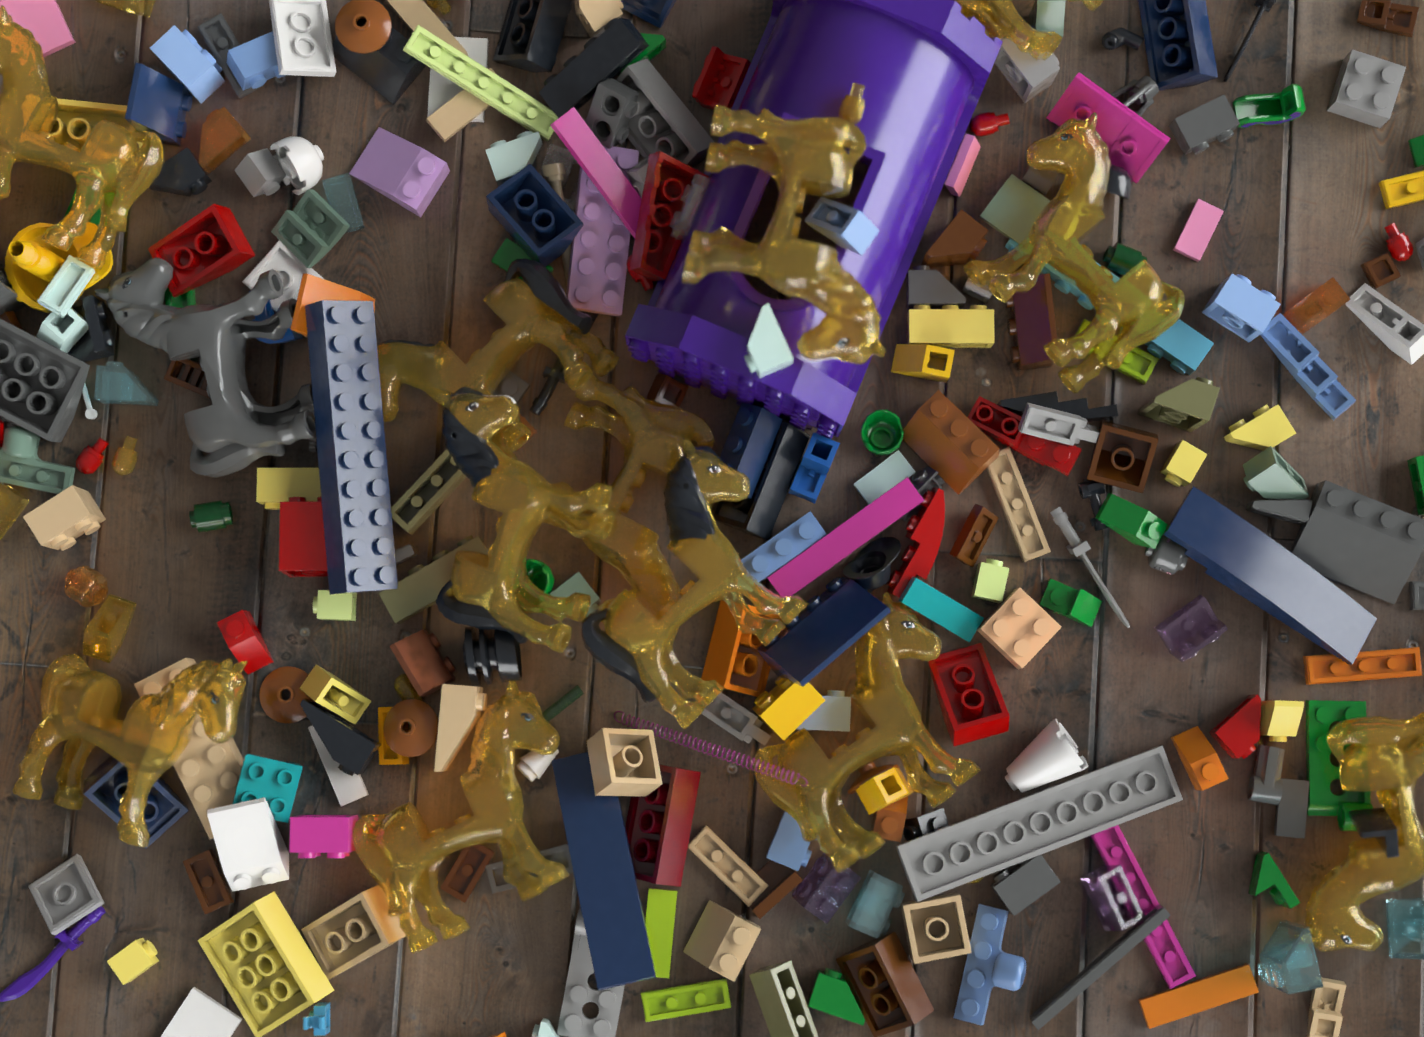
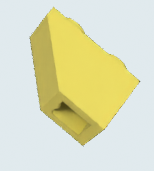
[1224,404,1296,451]

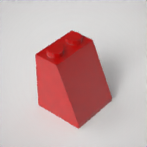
[279,497,328,577]

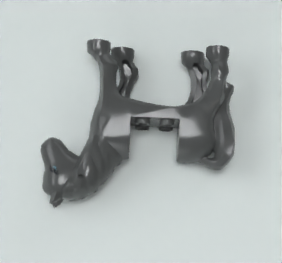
[94,258,316,478]

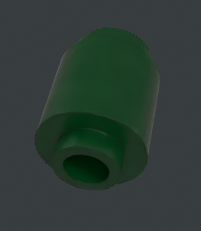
[1102,242,1147,278]
[189,500,233,533]

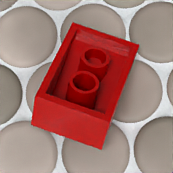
[148,204,255,297]
[927,643,1010,746]

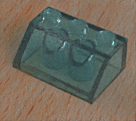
[1258,920,1323,995]

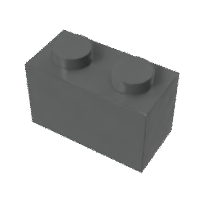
[1169,94,1240,155]
[990,855,1061,916]

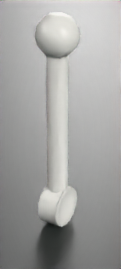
[82,384,98,420]

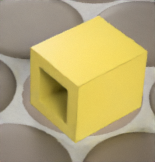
[1160,440,1207,487]
[107,938,159,985]

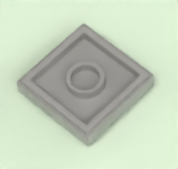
[28,854,105,936]

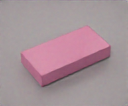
[944,134,981,197]
[1173,199,1224,262]

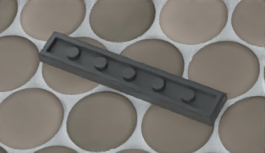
[1030,904,1171,1030]

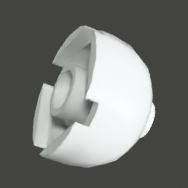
[270,136,324,195]

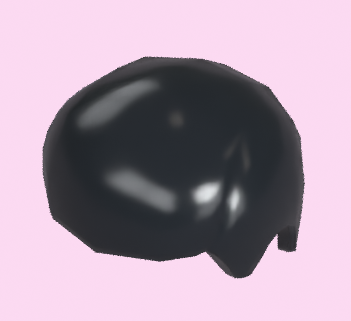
[1089,165,1132,200]

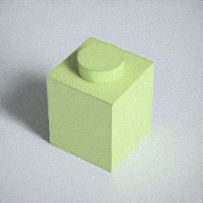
[971,558,1009,603]
[313,590,357,621]

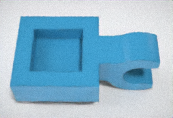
[303,1002,330,1036]

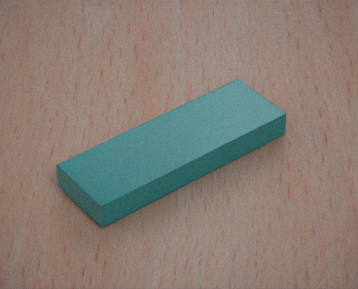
[898,576,984,642]

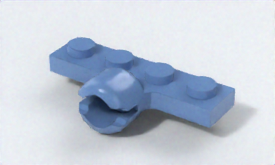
[954,904,1026,1026]

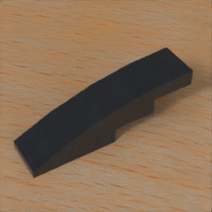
[997,391,1119,422]

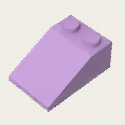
[349,127,450,217]

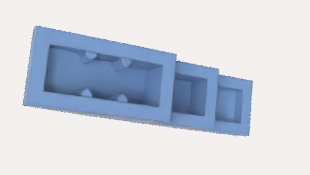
[1260,313,1356,421]

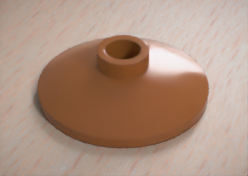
[335,0,392,54]
[259,666,316,723]
[383,699,439,757]
[847,762,899,795]

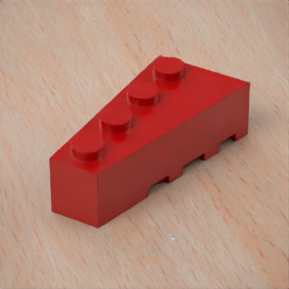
[630,151,709,282]

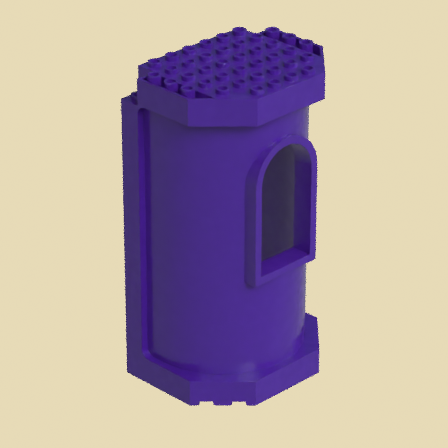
[625,0,1003,439]

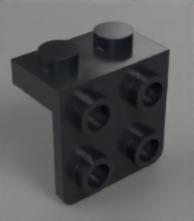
[47,295,115,363]

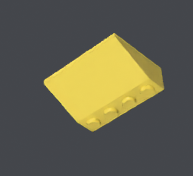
[198,891,334,1037]

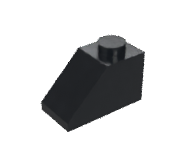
[140,147,212,197]

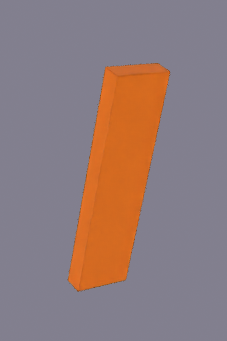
[1303,647,1422,685]
[1138,963,1259,1029]

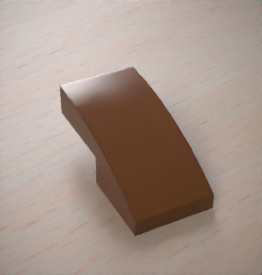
[1357,0,1419,37]

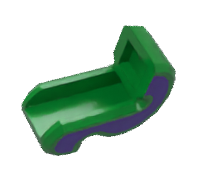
[1232,84,1306,128]

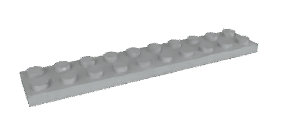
[896,745,1183,902]

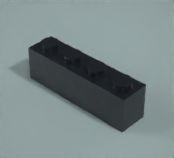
[539,18,649,118]

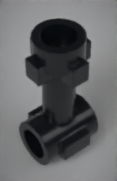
[1078,478,1109,531]

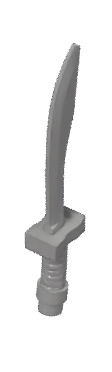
[1050,507,1130,628]

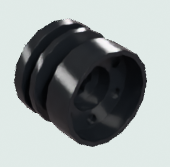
[463,627,522,686]

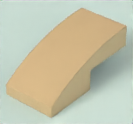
[1307,976,1346,1037]

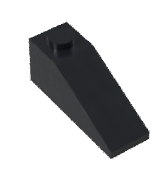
[300,699,381,776]

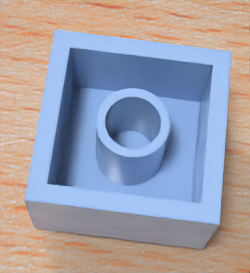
[150,25,225,103]
[1202,273,1281,342]

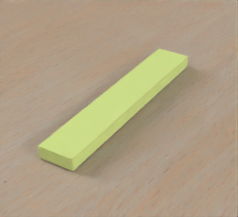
[403,25,558,141]

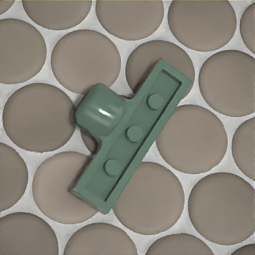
[0,426,75,494]

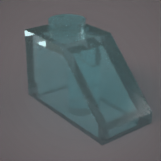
[94,361,158,406]

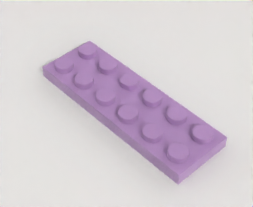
[566,146,639,317]

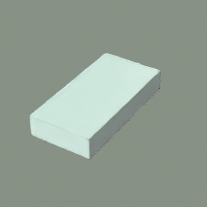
[37,255,95,318]
[853,450,916,505]

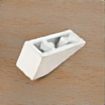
[1345,283,1424,365]

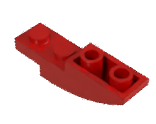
[968,396,1081,476]
[887,487,945,598]

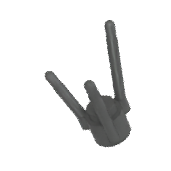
[1110,76,1159,117]

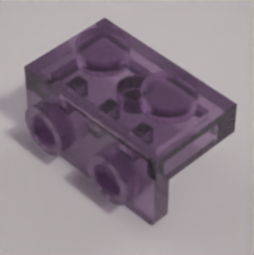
[1155,595,1228,662]
[792,851,861,924]

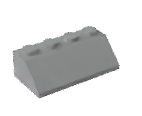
[614,59,716,168]

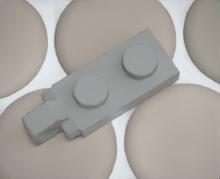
[1018,402,1100,446]
[695,685,772,746]

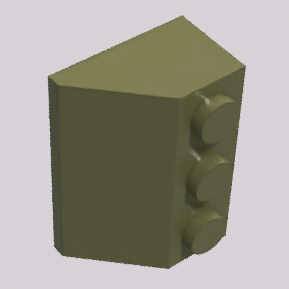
[1137,377,1220,432]

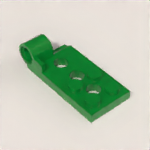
[1306,700,1373,831]

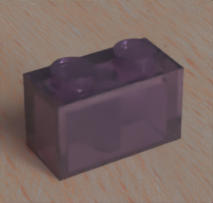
[1081,865,1145,931]

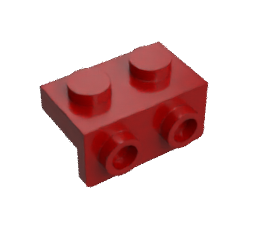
[692,46,751,114]

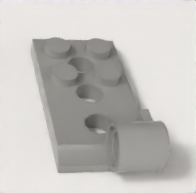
[557,906,625,1037]

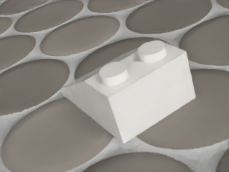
[207,797,289,892]

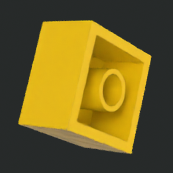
[752,677,825,741]

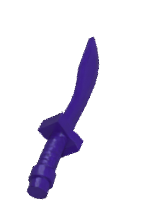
[0,906,106,1002]

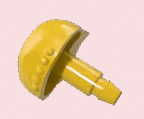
[4,221,113,313]

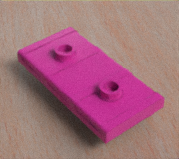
[1047,72,1171,184]

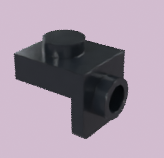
[903,808,949,841]

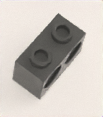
[585,78,639,149]

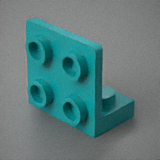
[232,754,303,823]

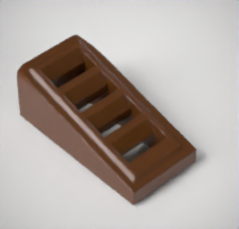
[164,359,210,399]

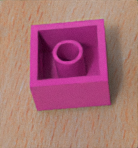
[289,815,358,858]

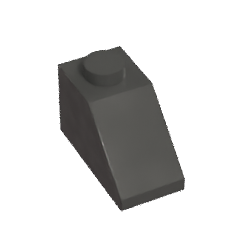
[906,265,966,309]

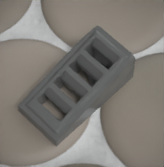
[1246,499,1313,525]

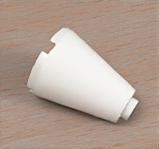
[1005,718,1088,793]

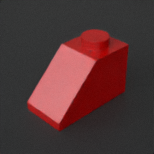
[217,610,274,675]
[1209,694,1261,759]

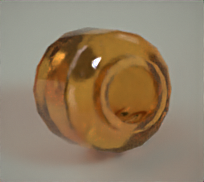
[64,565,108,607]

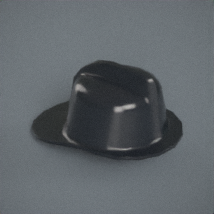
[843,537,901,593]

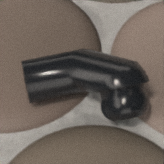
[1102,27,1144,51]

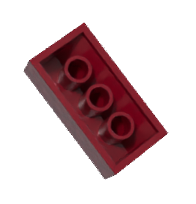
[626,764,701,887]

